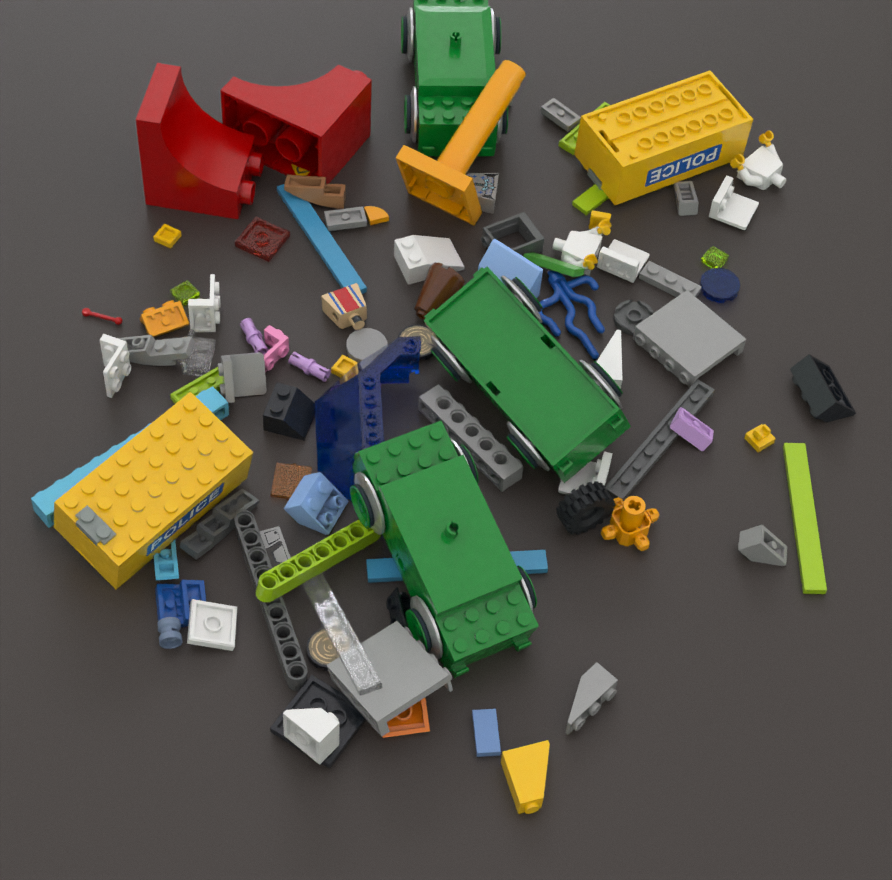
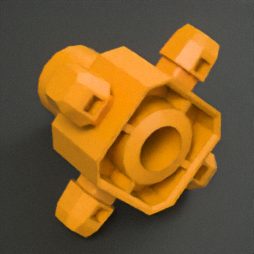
[601,496,659,551]

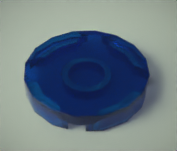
[700,268,741,303]

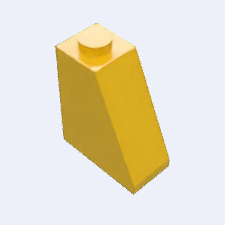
[501,740,550,814]

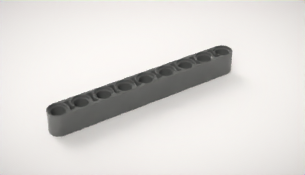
[234,510,308,691]

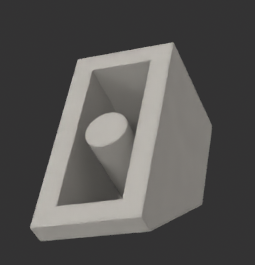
[738,525,787,566]

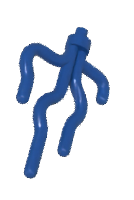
[539,270,605,359]

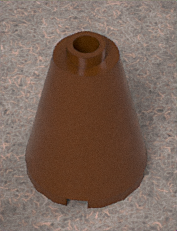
[414,262,465,320]

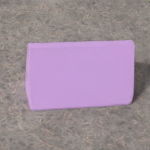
[670,407,714,451]

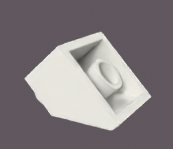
[283,708,339,765]

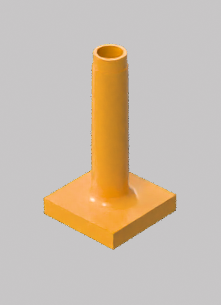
[396,60,526,226]

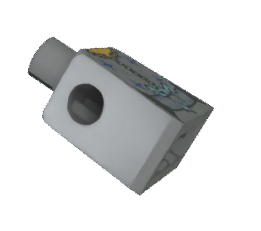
[467,173,499,214]

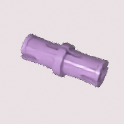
[240,318,269,355]
[288,352,331,382]

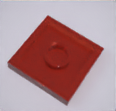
[235,216,290,262]

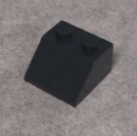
[263,382,318,441]

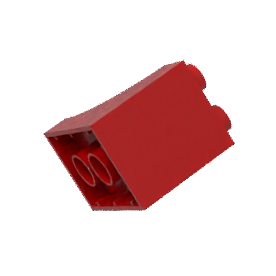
[136,63,264,219]
[220,65,372,184]

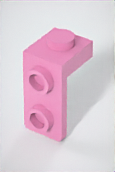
[264,325,289,372]

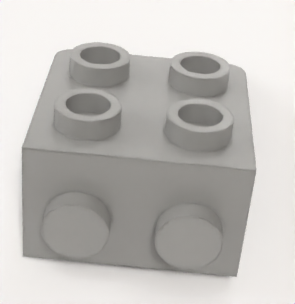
[218,352,267,403]

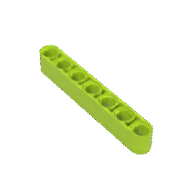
[255,520,381,602]

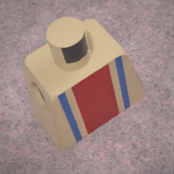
[321,283,367,330]

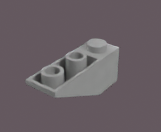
[565,662,618,735]

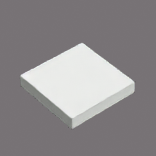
[187,599,237,651]

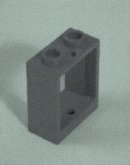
[481,212,545,256]

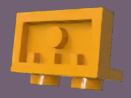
[140,300,189,337]

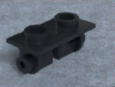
[386,587,411,628]

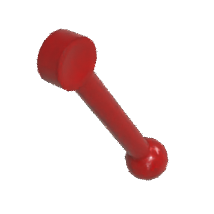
[82,308,122,325]

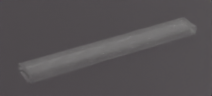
[301,573,382,696]

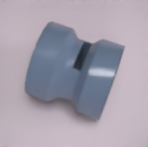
[157,617,183,649]

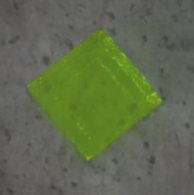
[701,246,729,271]
[171,280,200,306]

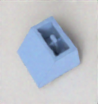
[284,472,348,535]

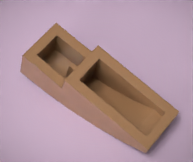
[284,175,346,209]

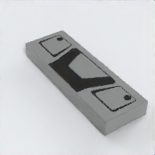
[260,526,291,578]

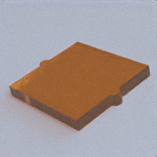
[271,463,312,501]

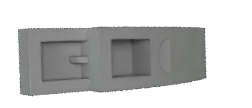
[118,335,195,366]

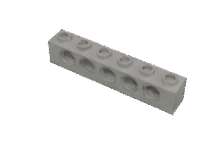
[418,384,523,492]

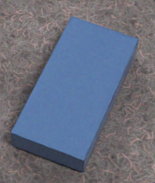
[472,709,501,757]

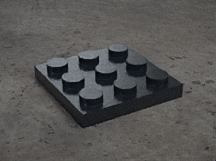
[270,675,366,769]

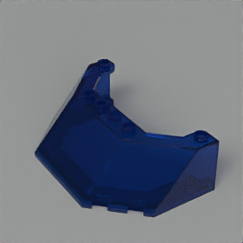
[315,336,421,502]

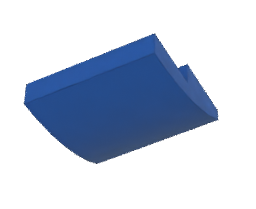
[155,580,206,627]

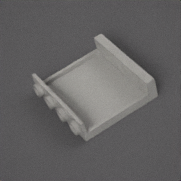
[633,290,746,388]
[327,621,453,737]

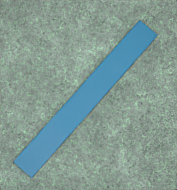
[277,184,367,294]
[366,550,548,583]

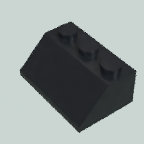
[790,354,856,423]

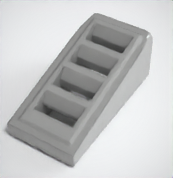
[673,181,699,216]

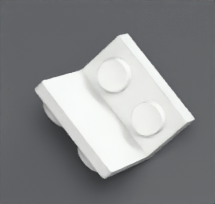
[709,175,759,230]
[597,239,650,283]
[188,274,220,332]
[100,334,132,398]
[558,452,613,495]

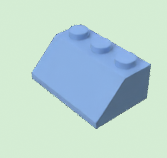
[478,239,543,298]

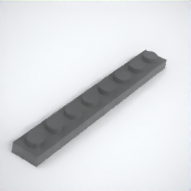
[605,379,715,501]

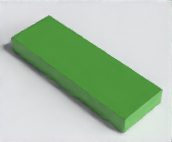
[523,252,585,277]

